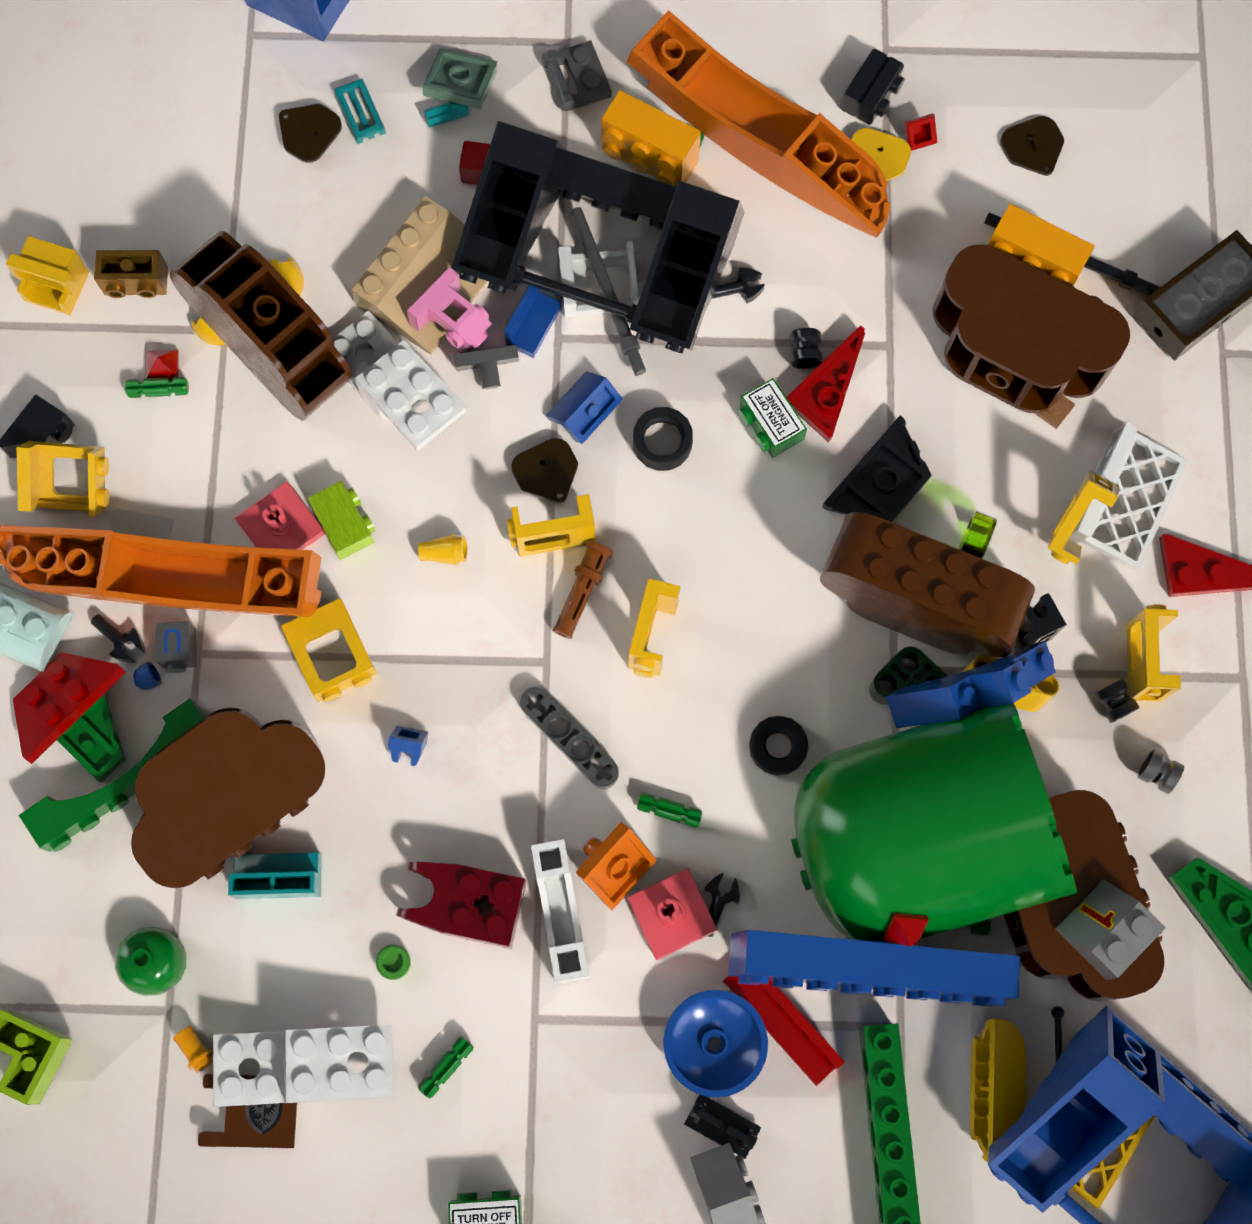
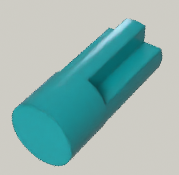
[424,102,469,128]

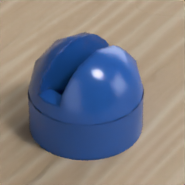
[133,661,162,690]

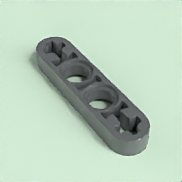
[520,687,619,789]

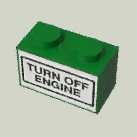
[738,378,807,458]
[448,1190,523,1224]

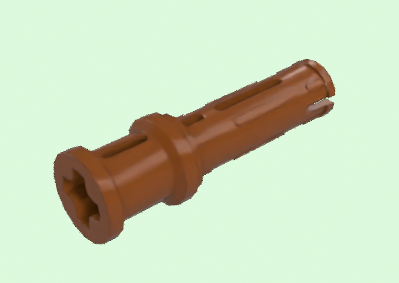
[552,541,613,639]

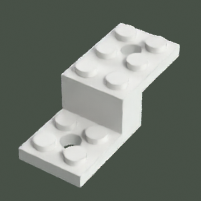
[333,310,467,452]
[213,1025,394,1107]

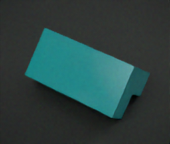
[228,852,322,899]

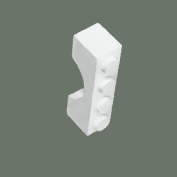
[531,839,590,985]

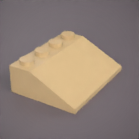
[351,196,487,355]

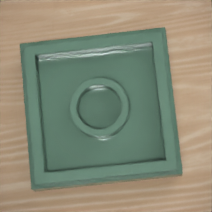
[423,48,498,109]

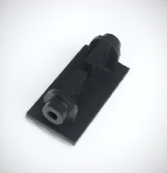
[684,1095,761,1159]

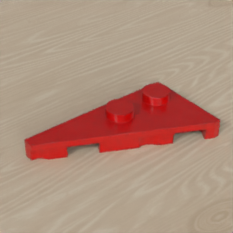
[786,325,865,443]
[1159,534,1252,597]

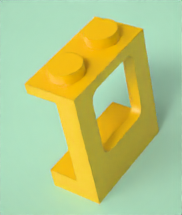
[16,441,110,517]
[1048,470,1119,564]
[507,494,596,557]
[628,578,681,678]
[281,598,377,702]
[1126,604,1181,702]

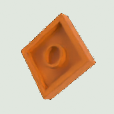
[575,822,657,911]

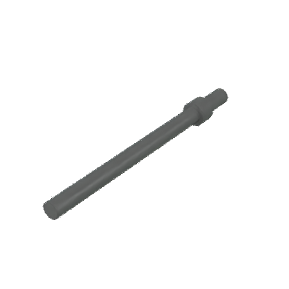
[570,207,646,376]

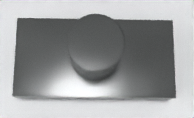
[454,345,519,389]

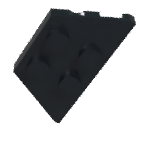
[822,415,932,523]

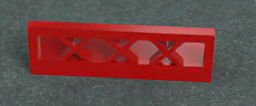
[722,976,845,1086]

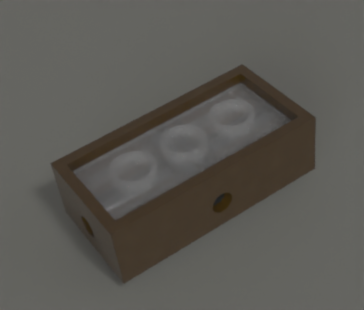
[1133,230,1252,361]

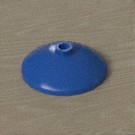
[663,990,768,1098]

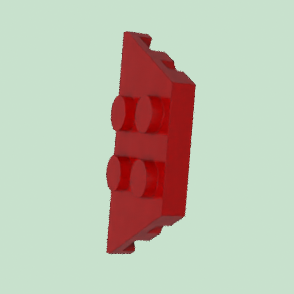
[13,652,126,764]

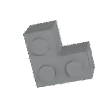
[690,1143,766,1224]

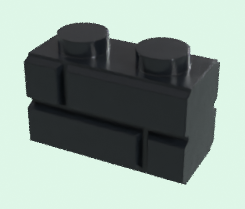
[840,48,905,125]

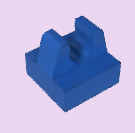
[388,726,428,766]

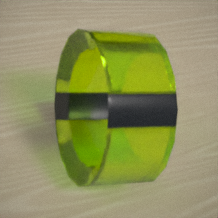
[958,511,997,558]

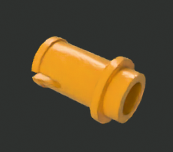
[173,1026,213,1073]

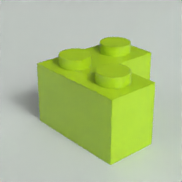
[0,1009,73,1105]

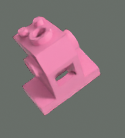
[407,267,491,353]

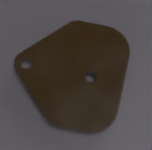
[279,104,342,163]
[1000,116,1064,176]
[511,438,578,503]

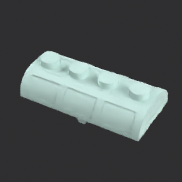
[0,583,74,672]

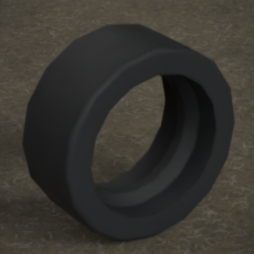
[633,407,693,471]

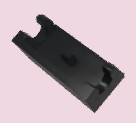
[1017,593,1067,650]

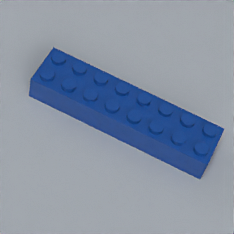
[728,930,1020,1007]

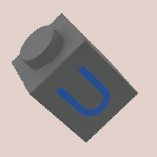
[155,621,196,673]

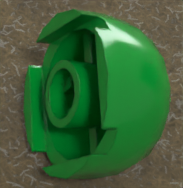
[115,927,187,996]

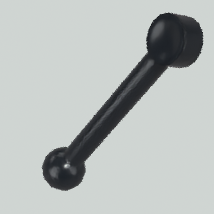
[1051,1006,1065,1064]

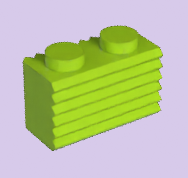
[308,481,376,560]

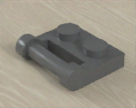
[541,40,612,111]

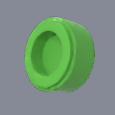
[376,945,411,980]

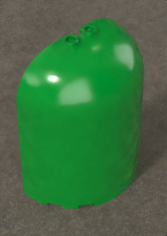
[791,703,1077,944]

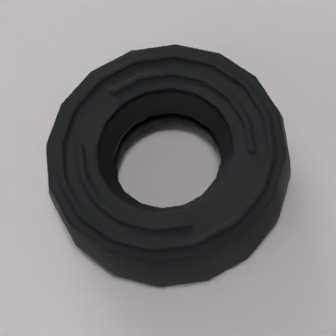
[749,716,809,776]

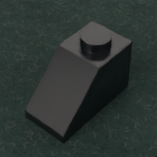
[0,394,75,458]

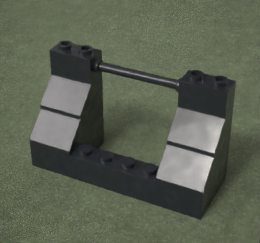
[451,121,745,354]

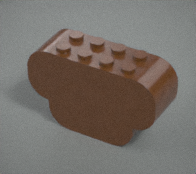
[170,230,353,421]
[933,245,1130,413]
[820,512,1035,658]
[131,707,325,888]
[1003,790,1165,1001]

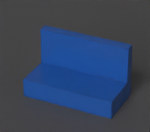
[504,285,562,358]
[545,371,623,444]

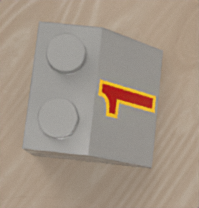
[1055,879,1166,980]

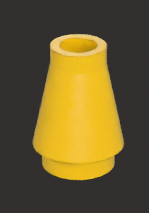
[418,533,468,565]

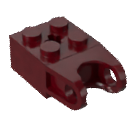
[396,862,527,949]

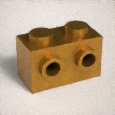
[94,250,168,298]

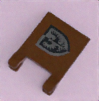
[198,1074,297,1148]

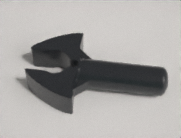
[712,268,765,303]
[91,614,145,663]
[703,873,740,937]

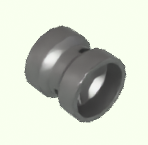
[1137,749,1185,794]

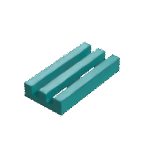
[334,79,386,144]

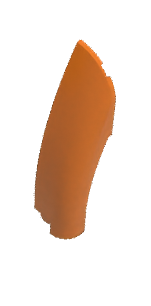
[627,10,890,238]
[0,525,322,617]

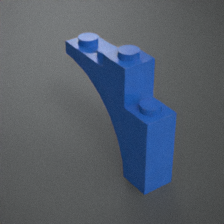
[886,641,1056,728]

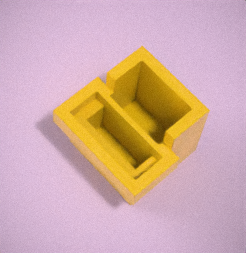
[6,236,89,315]

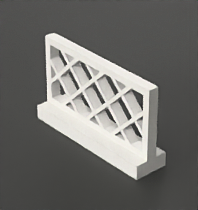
[1069,422,1188,572]

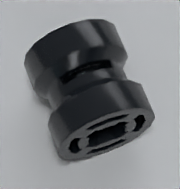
[790,328,822,369]
[1094,679,1140,724]

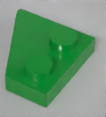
[57,694,126,783]

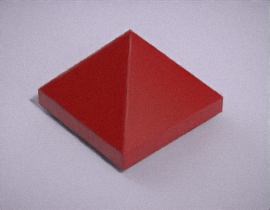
[905,113,937,151]
[146,349,179,380]
[884,913,929,947]

